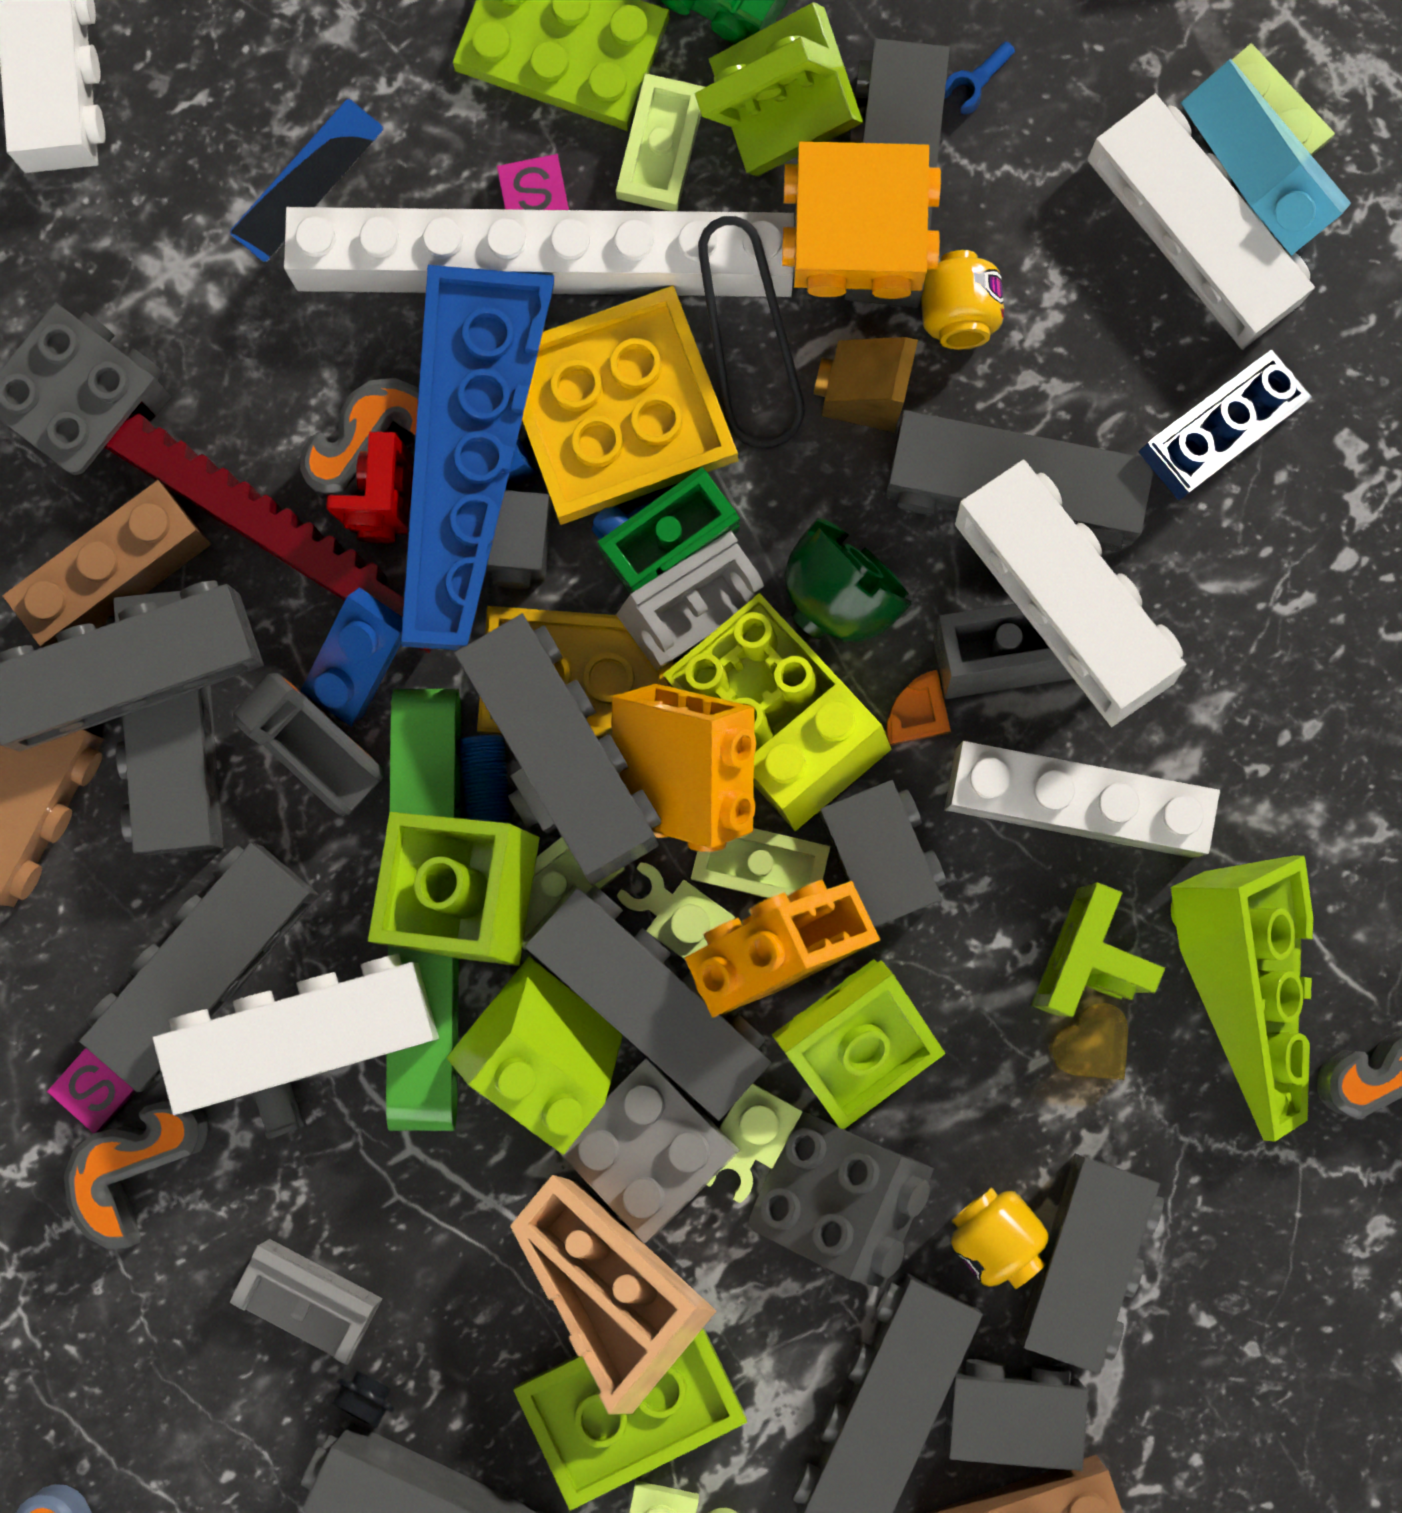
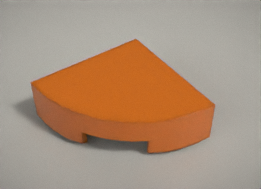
[886,670,951,746]

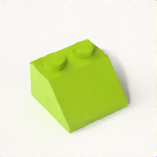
[368,812,540,966]
[446,956,623,1155]

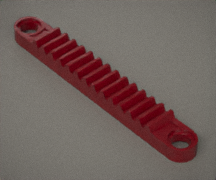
[104,413,432,654]

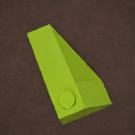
[1171,855,1313,1142]

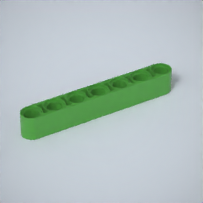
[386,688,461,1131]

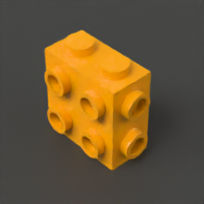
[782,141,941,299]
[611,683,756,852]
[685,880,880,1018]

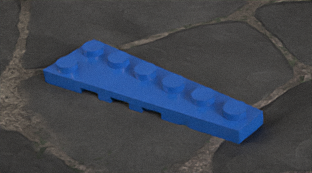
[401,265,554,650]

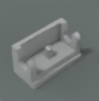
[616,530,764,671]
[230,1239,383,1365]

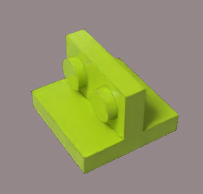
[694,2,863,176]
[1031,882,1165,1017]
[772,959,946,1129]

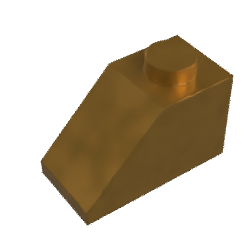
[814,337,918,432]

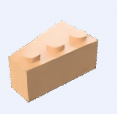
[510,1175,716,1414]

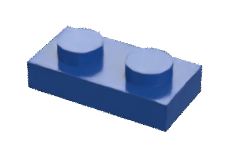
[300,587,403,727]

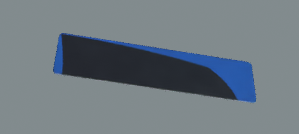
[230,99,383,262]

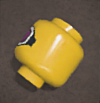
[921,250,1004,350]
[951,1187,1049,1289]

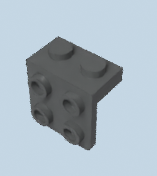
[0,302,172,475]
[749,1112,934,1289]

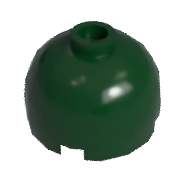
[784,518,912,642]

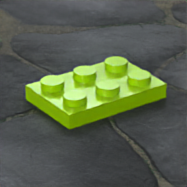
[453,0,670,131]
[513,1327,748,1511]

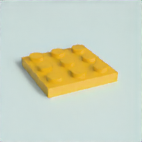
[522,285,739,525]

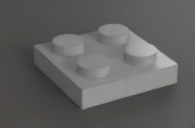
[559,1058,740,1244]

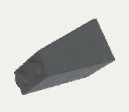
[301,1423,544,1513]

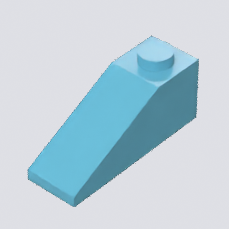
[1181,59,1351,256]

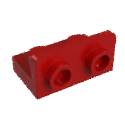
[326,432,414,544]

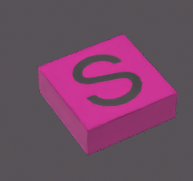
[497,154,569,210]
[47,1048,136,1134]

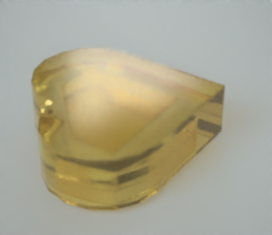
[1049,1003,1128,1080]

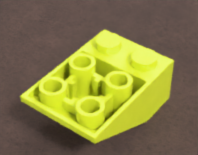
[662,593,892,831]

